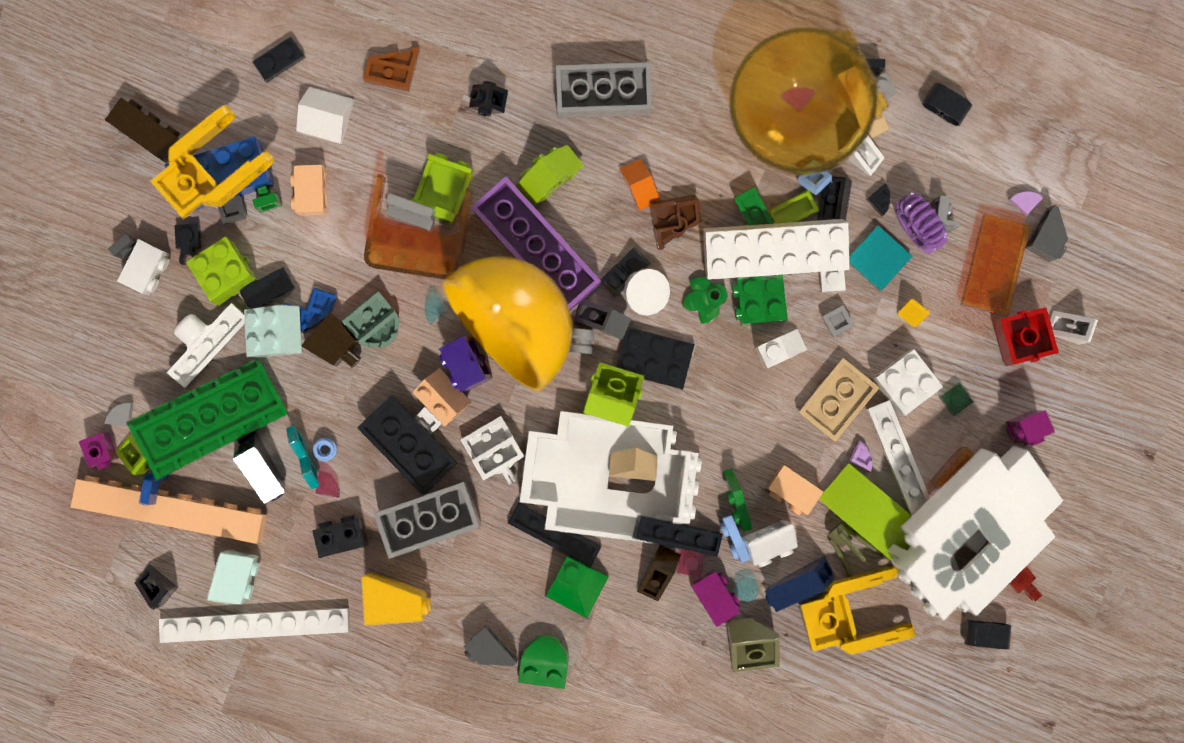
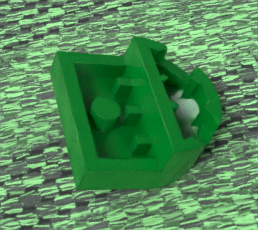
[518,635,569,689]

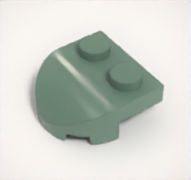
[341,290,400,348]

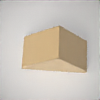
[609,448,658,481]

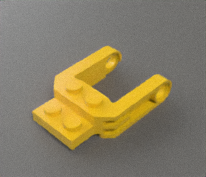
[150,105,275,219]
[799,566,916,655]

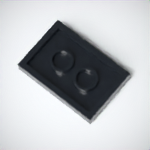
[616,327,695,390]

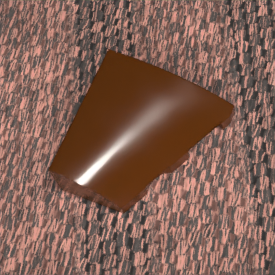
[649,195,701,250]

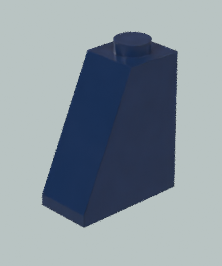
[765,556,836,612]

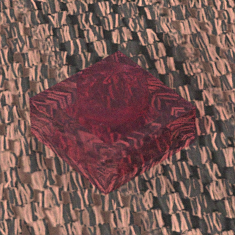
[677,549,705,577]

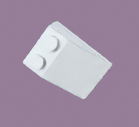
[742,519,798,568]

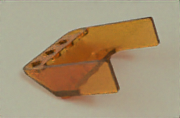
[364,174,473,280]

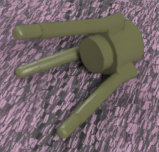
[828,522,884,576]

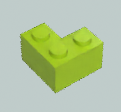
[515,145,584,206]

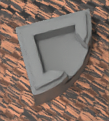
[104,403,133,426]

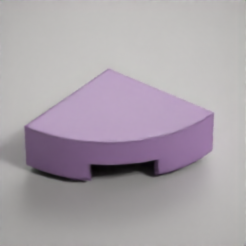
[1009,191,1043,216]
[848,441,873,472]

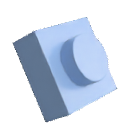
[798,163,832,195]

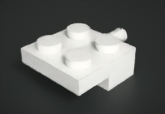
[461,416,525,485]

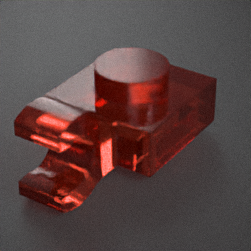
[1009,566,1043,602]

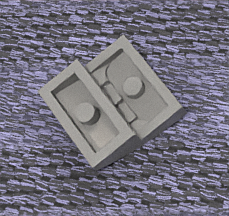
[386,193,435,233]

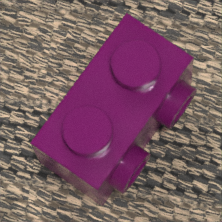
[1006,410,1055,446]

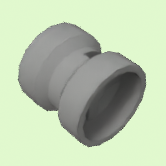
[569,328,595,355]

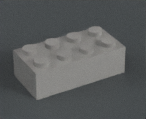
[556,62,652,118]
[374,481,482,559]

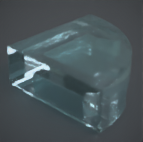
[425,291,448,325]

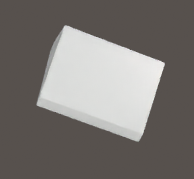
[296,87,355,145]

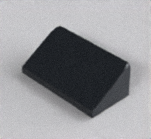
[817,176,852,221]

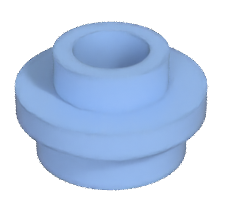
[313,438,337,461]

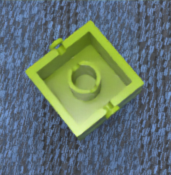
[186,237,257,306]
[583,362,644,427]

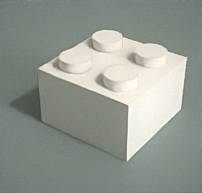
[871,349,943,416]

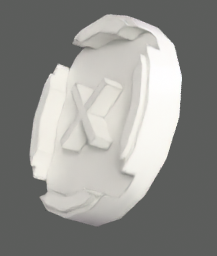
[623,268,670,316]

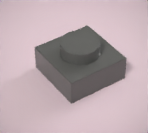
[218,195,247,225]
[108,234,137,259]

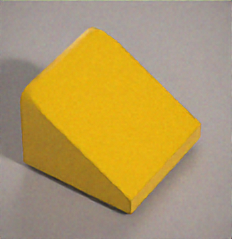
[897,299,930,327]

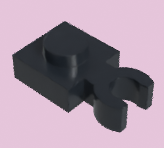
[174,224,201,265]

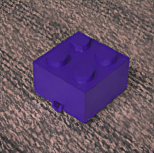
[439,336,493,392]

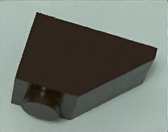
[637,545,681,601]

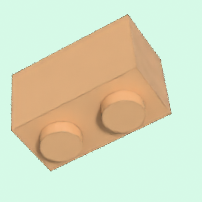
[290,165,327,216]
[413,368,472,427]
[766,465,823,516]

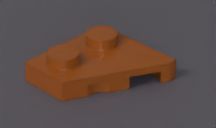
[363,47,420,92]

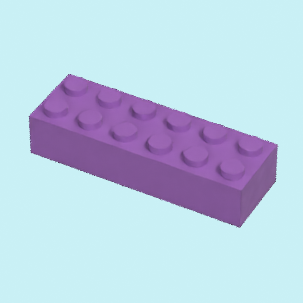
[471,176,601,311]

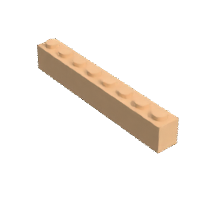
[71,475,268,544]

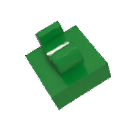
[252,185,282,213]

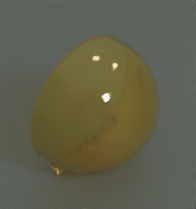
[730,28,889,176]

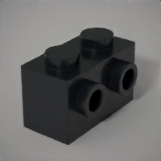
[312,515,369,558]

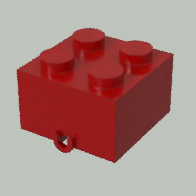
[993,307,1059,366]

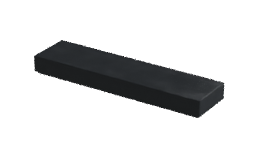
[508,503,602,567]
[632,514,723,557]

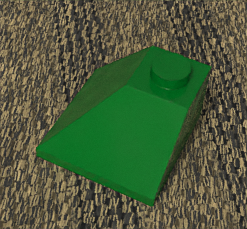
[546,555,609,618]

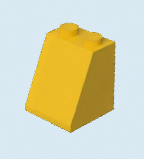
[362,572,432,625]

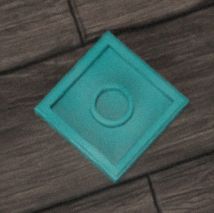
[849,225,913,292]

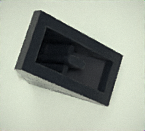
[135,565,178,610]

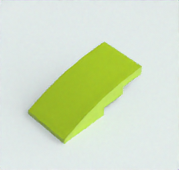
[819,463,912,560]

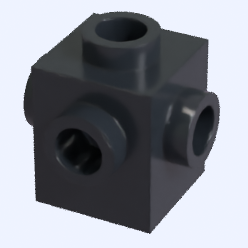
[469,81,508,117]

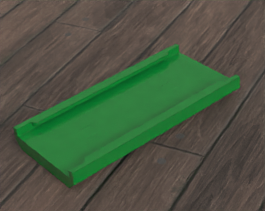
[126,358,287,481]

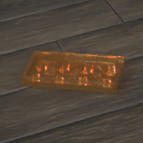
[960,214,1031,317]

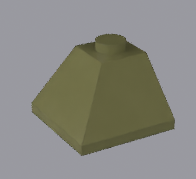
[727,618,780,672]

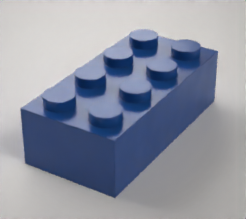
[164,136,275,211]

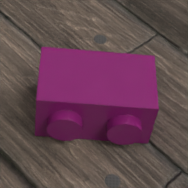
[690,569,741,627]

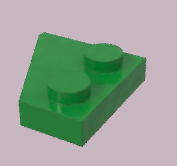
[723,469,752,532]

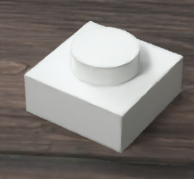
[819,270,846,293]
[415,406,441,434]

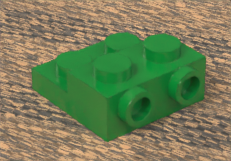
[732,274,788,326]

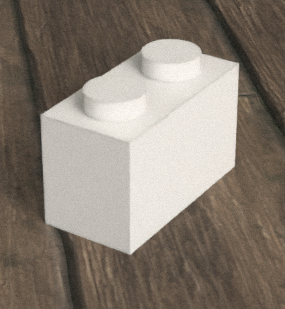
[117,239,170,296]

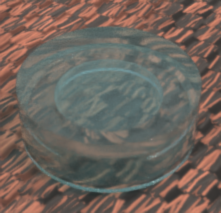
[735,577,759,602]

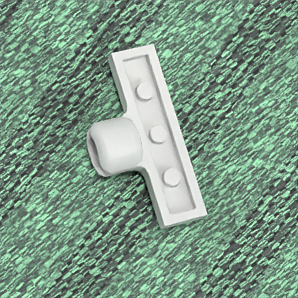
[167,303,245,388]

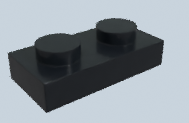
[252,36,305,83]

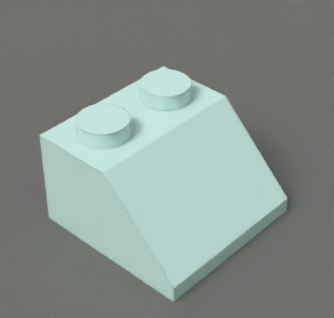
[207,549,260,604]

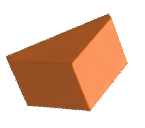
[619,159,660,211]

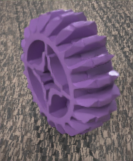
[895,192,948,254]

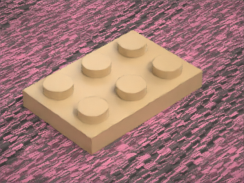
[798,358,880,442]

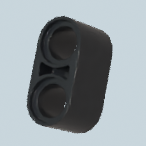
[922,83,972,126]
[964,620,1012,650]

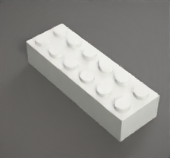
[703,219,849,279]

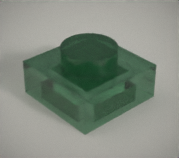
[939,383,973,416]

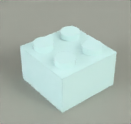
[244,305,302,357]

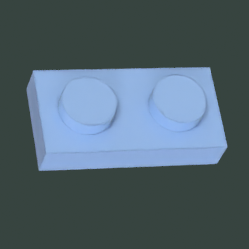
[719,514,751,563]

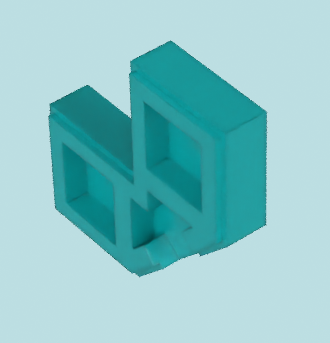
[286,425,320,489]

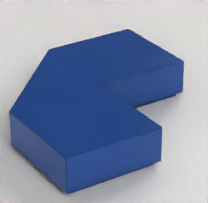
[284,288,337,332]
[139,472,168,505]

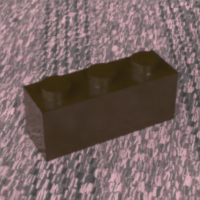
[105,98,180,164]

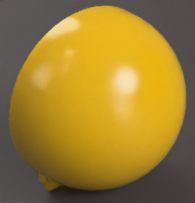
[442,257,572,392]

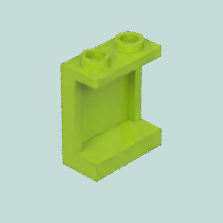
[411,152,474,225]

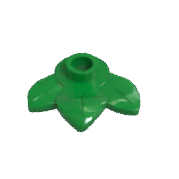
[682,277,728,324]

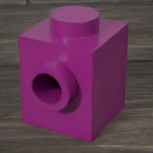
[78,433,118,470]

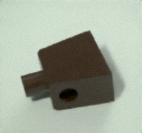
[301,312,361,368]

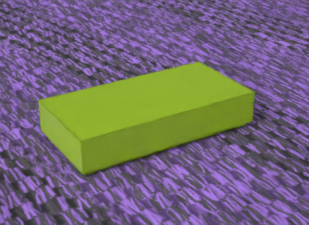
[768,190,819,224]

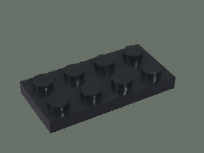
[357,395,457,496]

